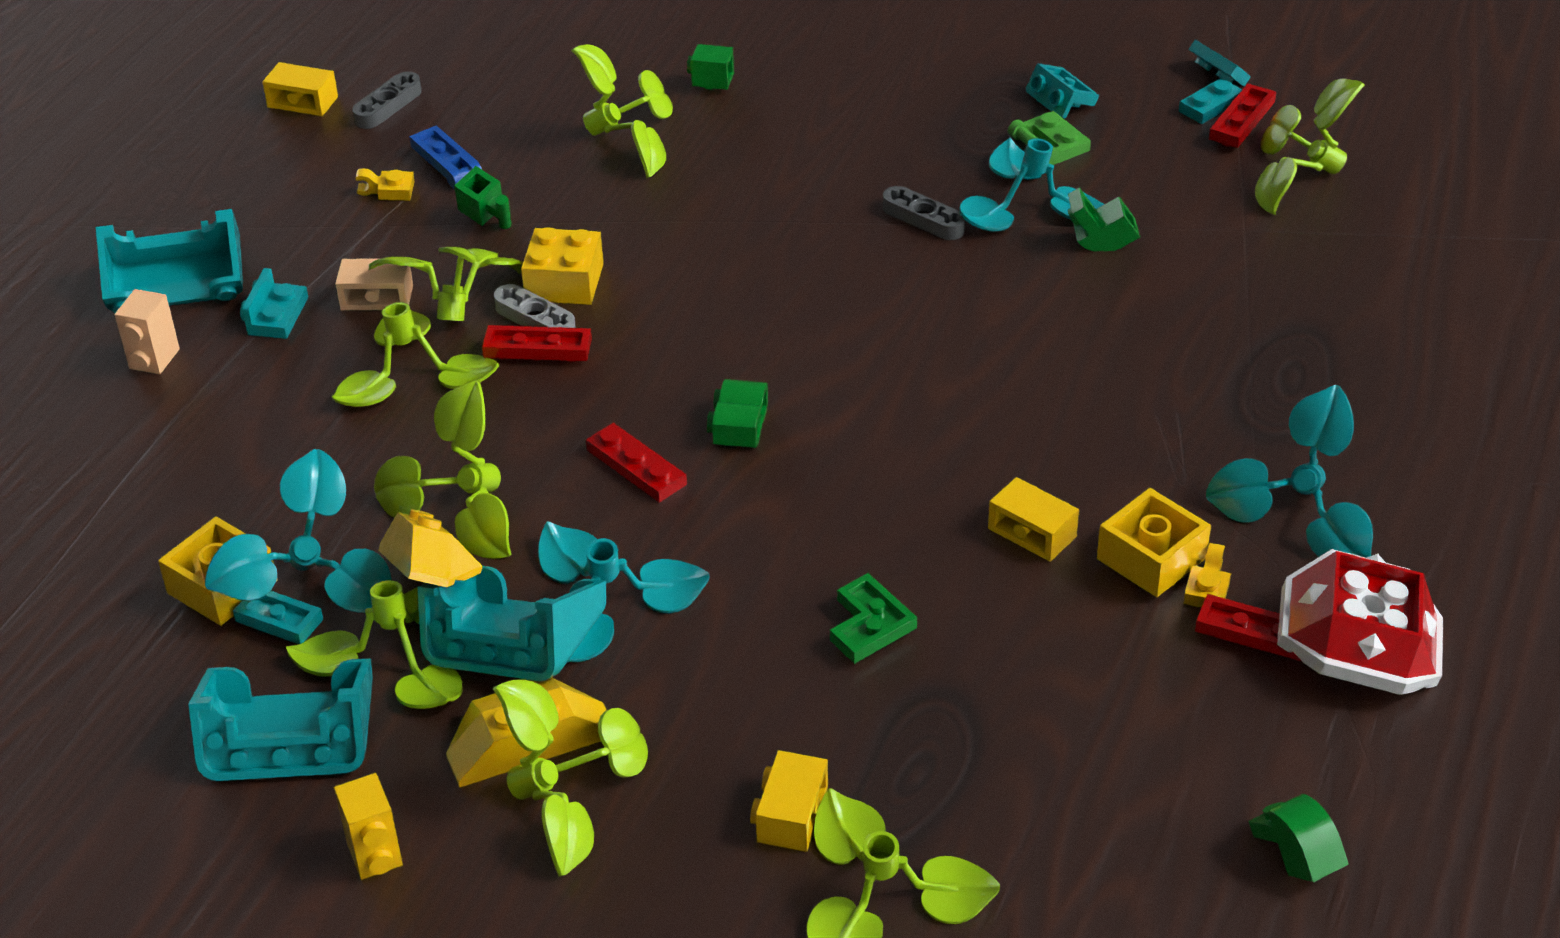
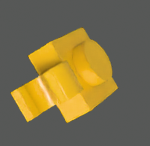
[355,168,414,201]
[1183,543,1231,608]

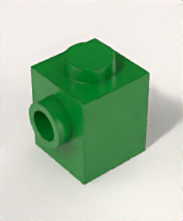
[687,44,734,90]

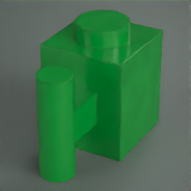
[454,166,512,229]

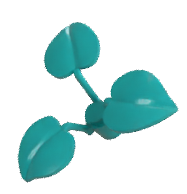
[959,138,1104,231]
[1206,385,1373,558]
[205,449,392,613]
[538,521,709,662]

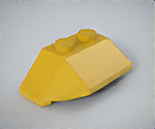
[378,509,483,587]
[446,678,607,788]

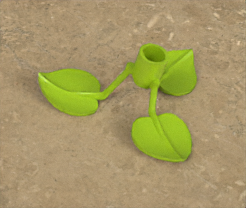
[571,44,673,178]
[1255,79,1365,215]
[368,247,523,321]
[331,302,499,407]
[374,381,512,559]
[286,580,463,709]
[493,679,648,877]
[807,788,1000,938]

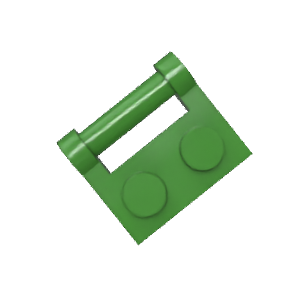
[1007,111,1091,165]

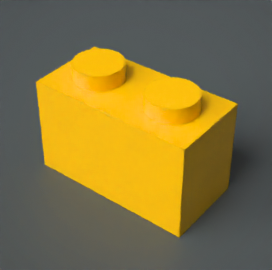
[262,62,338,116]
[988,477,1079,562]
[750,750,828,852]
[334,773,403,880]

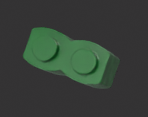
[707,379,768,448]

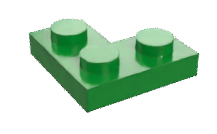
[830,573,917,664]

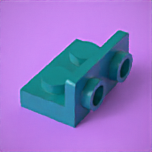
[1025,63,1099,119]
[240,268,309,339]

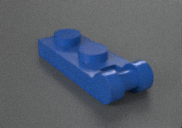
[409,126,482,189]

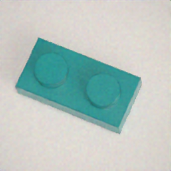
[1188,40,1251,87]
[1179,78,1242,124]
[233,591,323,644]

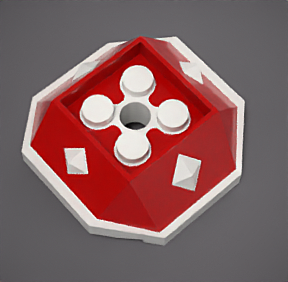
[1277,549,1443,695]

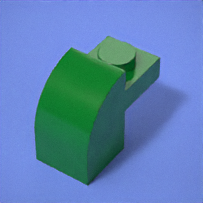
[1067,188,1140,252]
[1248,793,1349,882]

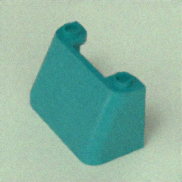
[95,209,243,313]
[418,566,606,681]
[188,658,373,781]

